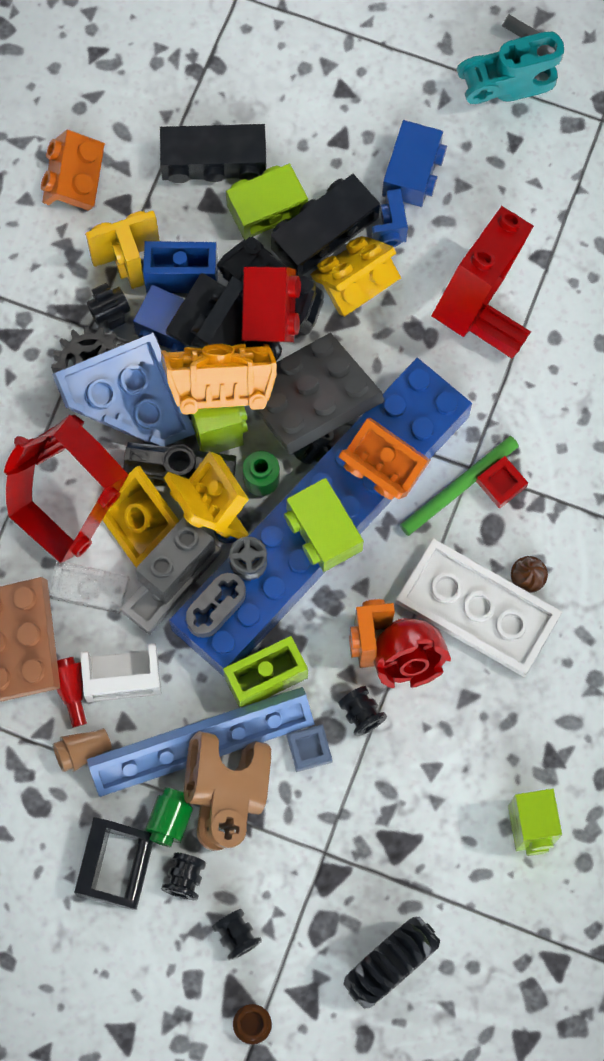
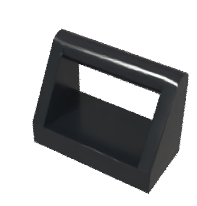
[74,817,154,910]

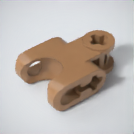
[184,731,271,851]

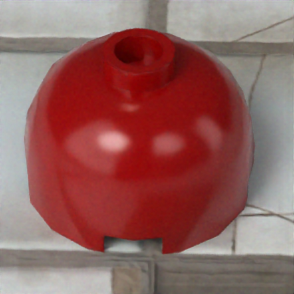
[374,618,451,688]

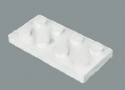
[396,538,562,677]

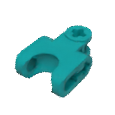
[456,31,564,104]

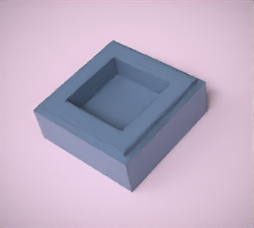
[286,724,333,772]

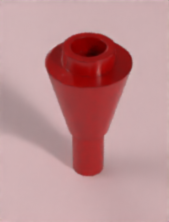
[57,657,87,728]

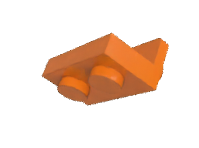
[41,129,105,211]
[338,418,431,500]
[349,599,395,668]

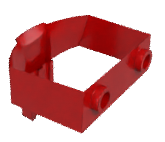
[431,205,534,359]
[4,414,129,563]

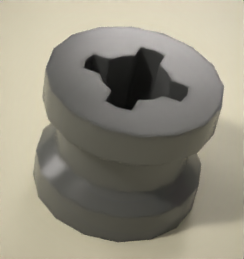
[229,536,267,581]

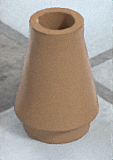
[52,728,112,772]

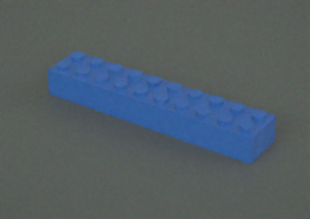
[169,357,472,677]

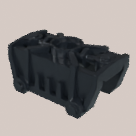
[217,236,324,335]

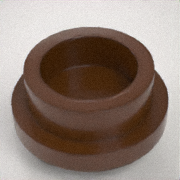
[233,1004,272,1045]

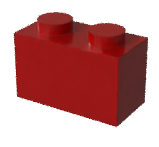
[242,267,301,343]

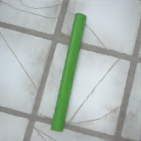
[400,436,519,536]

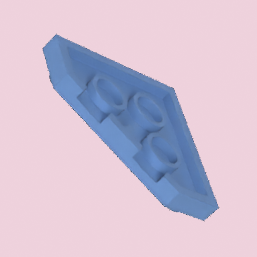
[52,332,195,447]

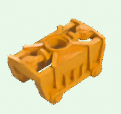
[161,344,277,414]

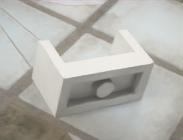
[80,644,162,703]

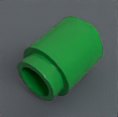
[243,451,280,496]
[145,787,193,848]

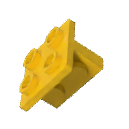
[85,211,160,289]
[310,236,401,317]
[164,451,249,539]

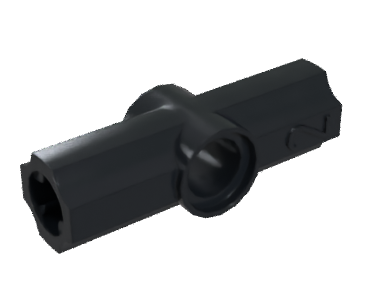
[123,442,237,480]

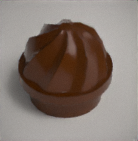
[511,556,548,593]

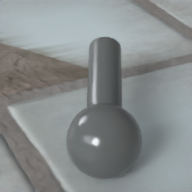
[502,14,555,56]

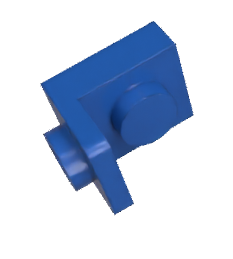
[371,189,408,247]

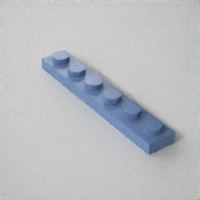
[87,687,315,797]

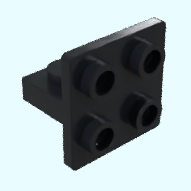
[166,273,244,348]

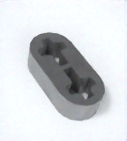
[186,573,246,638]

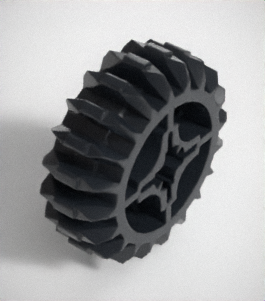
[343,916,440,1009]

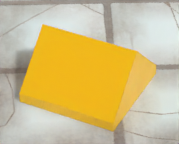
[102,466,179,568]

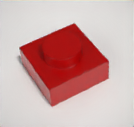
[476,456,528,509]

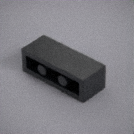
[160,124,266,183]
[271,174,380,277]

